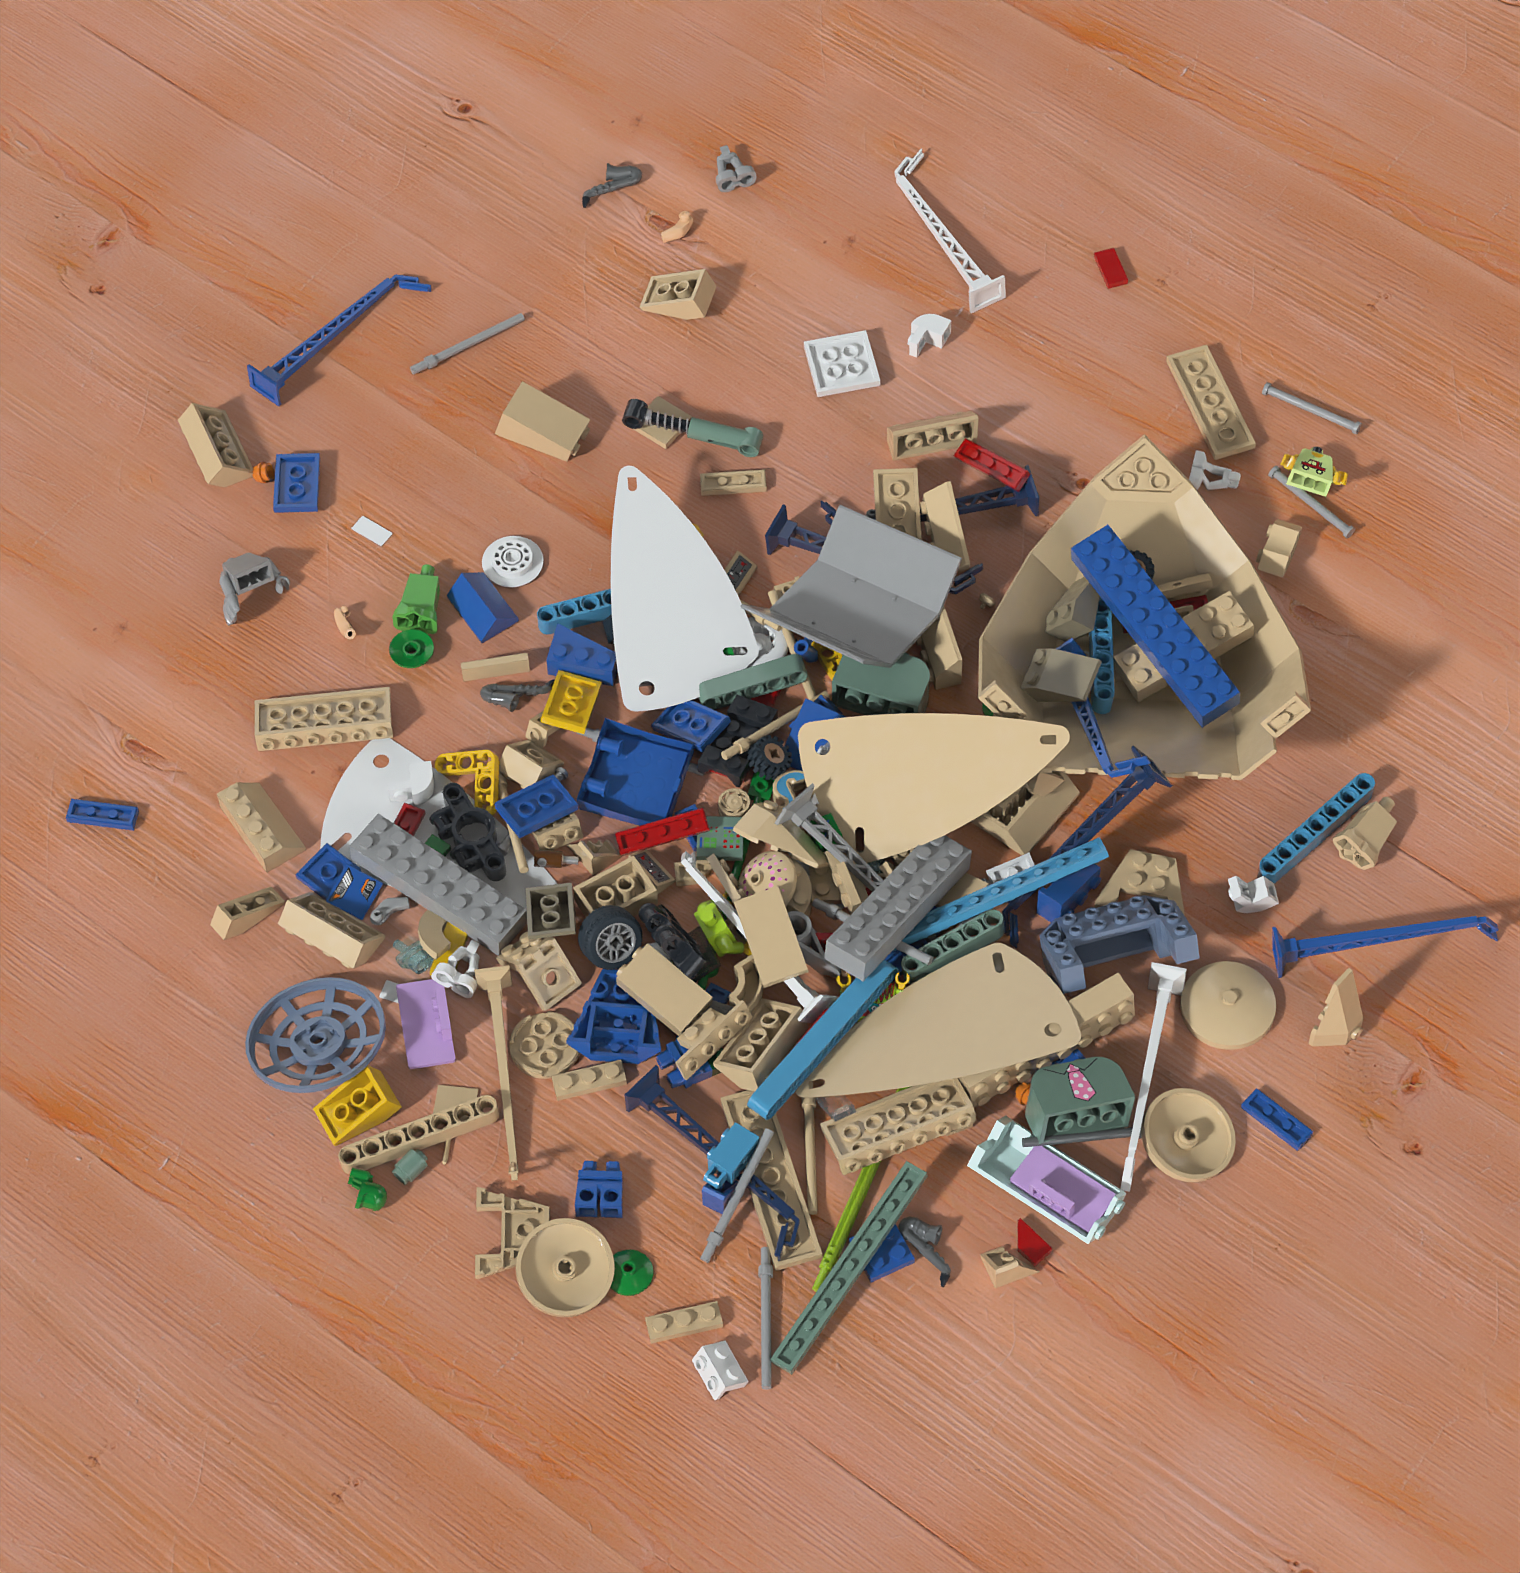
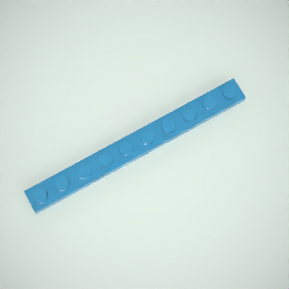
[893,837,1109,951]

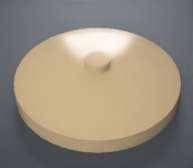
[1180,961,1276,1050]
[1141,1088,1235,1182]
[515,1218,615,1317]

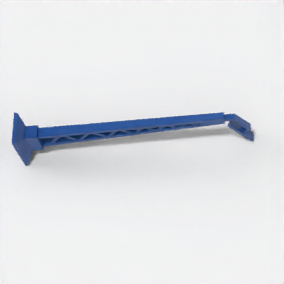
[247,274,431,406]
[1056,638,1151,778]
[1272,916,1499,979]

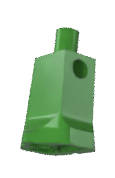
[392,564,440,634]

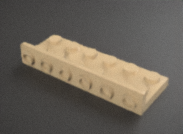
[255,687,393,751]
[820,1078,976,1175]

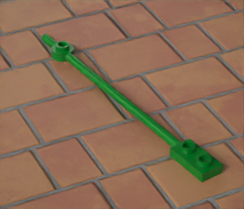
[697,771,775,990]

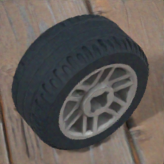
[578,905,643,970]

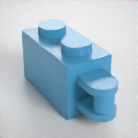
[703,1122,759,1189]

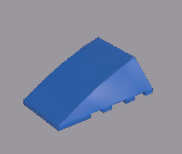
[566,969,661,1064]

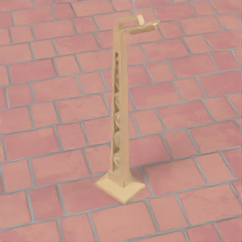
[474,965,519,1181]

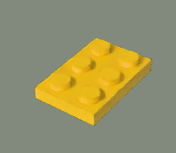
[541,670,602,734]

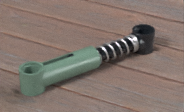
[622,399,764,457]

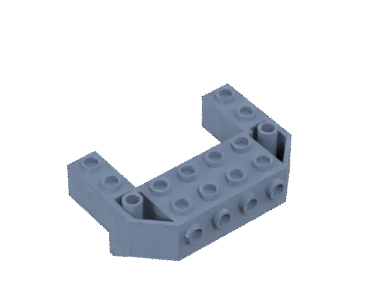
[1039,895,1200,994]

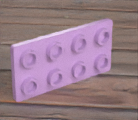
[396,979,456,1069]
[1010,1146,1116,1233]

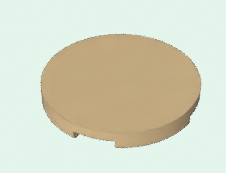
[509,1011,580,1079]

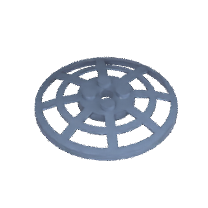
[245,977,386,1093]

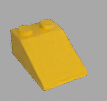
[313,1065,402,1146]

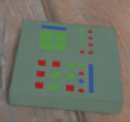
[696,816,744,861]

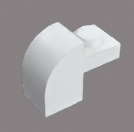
[907,314,951,358]
[387,761,435,806]
[1228,876,1279,913]

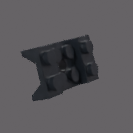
[698,694,778,788]

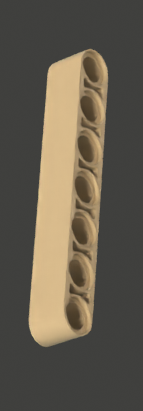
[338,1095,499,1174]

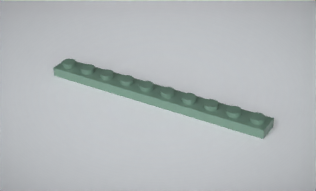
[770,1161,928,1375]

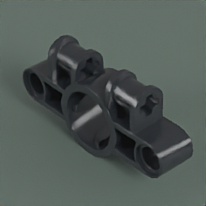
[429,783,506,881]
[638,903,708,979]

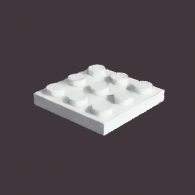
[804,330,880,397]

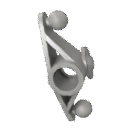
[736,911,842,977]

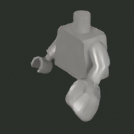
[219,553,290,626]

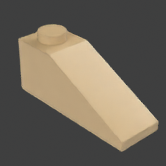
[210,887,285,940]

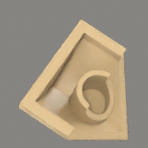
[567,840,621,876]
[980,1246,1040,1288]

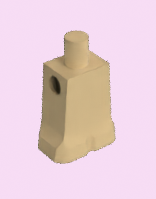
[1333,797,1397,870]

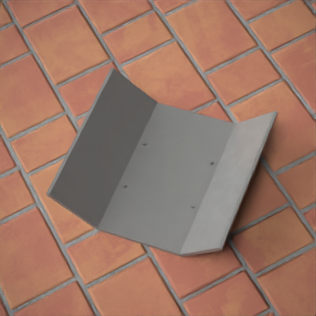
[741,505,962,668]

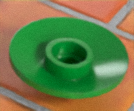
[389,629,434,668]
[610,1249,653,1296]

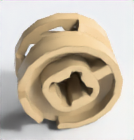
[718,788,750,817]

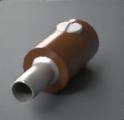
[534,850,578,868]

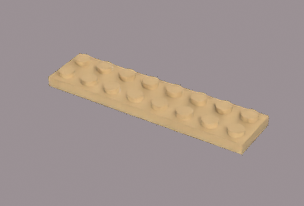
[721,1090,822,1271]

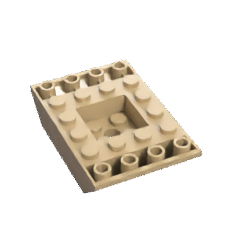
[970,771,1080,855]

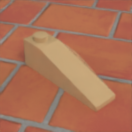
[1309,968,1363,1046]

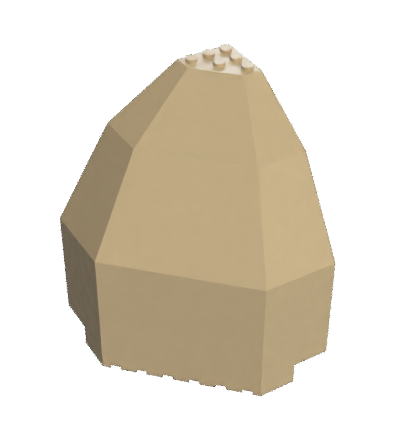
[978,434,1311,780]

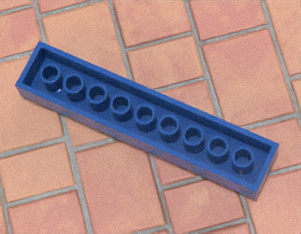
[1071,524,1240,728]

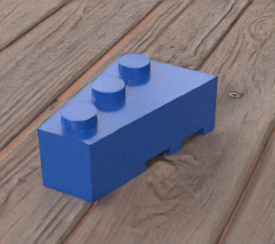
[546,623,618,686]
[1037,863,1101,922]

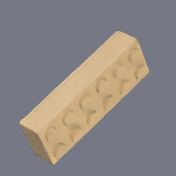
[1114,591,1254,702]

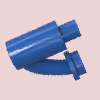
[794,637,818,663]

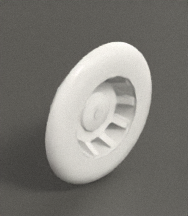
[482,536,543,587]
[731,617,789,668]

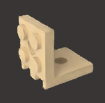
[496,932,582,1011]

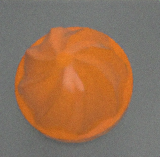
[252,462,275,483]
[1015,1082,1031,1105]

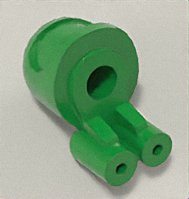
[348,1167,387,1211]

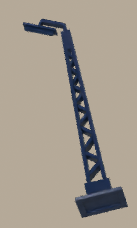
[821,465,1039,525]
[765,504,983,595]
[1002,746,1173,948]
[624,1065,800,1261]

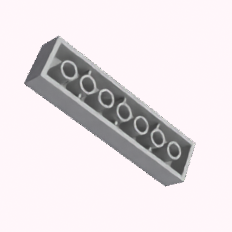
[350,813,527,956]
[824,835,972,981]

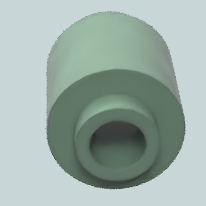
[392,1149,428,1185]

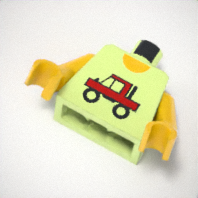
[1280,447,1348,497]

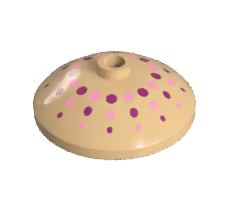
[738,851,797,907]

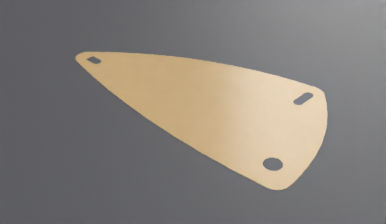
[798,713,1070,863]
[795,943,1081,1098]

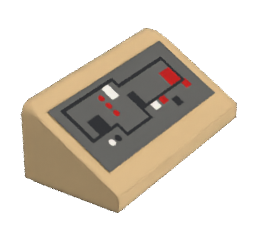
[725,551,757,596]
[628,849,676,894]

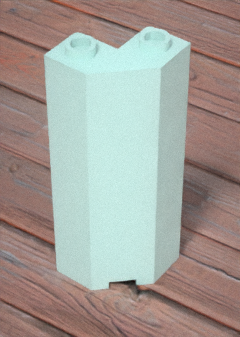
[967,1116,1127,1244]

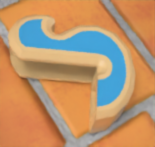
[773,770,807,810]

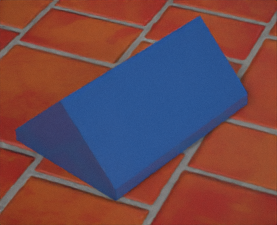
[446,572,519,643]

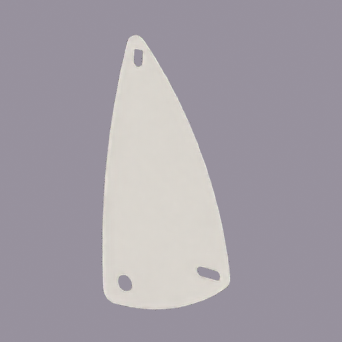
[611,466,759,712]
[320,738,558,908]

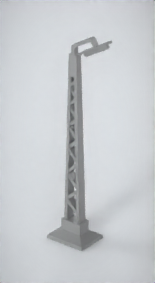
[774,783,938,943]

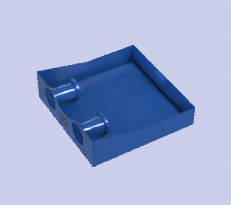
[577,718,694,826]

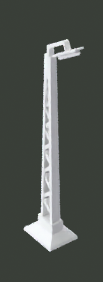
[894,149,1006,313]
[681,851,839,1023]
[1120,962,1187,1192]

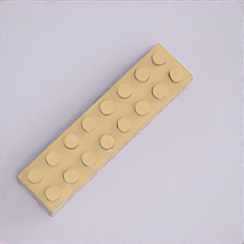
[958,973,1135,1107]

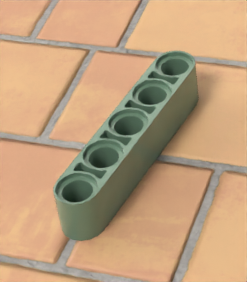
[699,654,807,710]
[901,910,1005,984]

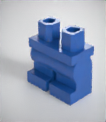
[575,1161,623,1218]

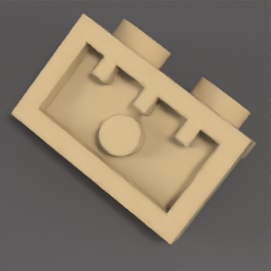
[531,812,583,850]

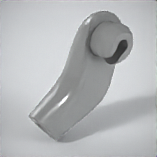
[370,897,410,925]

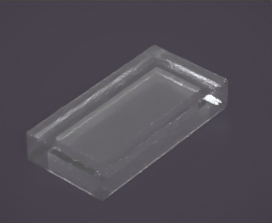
[816,1095,856,1122]

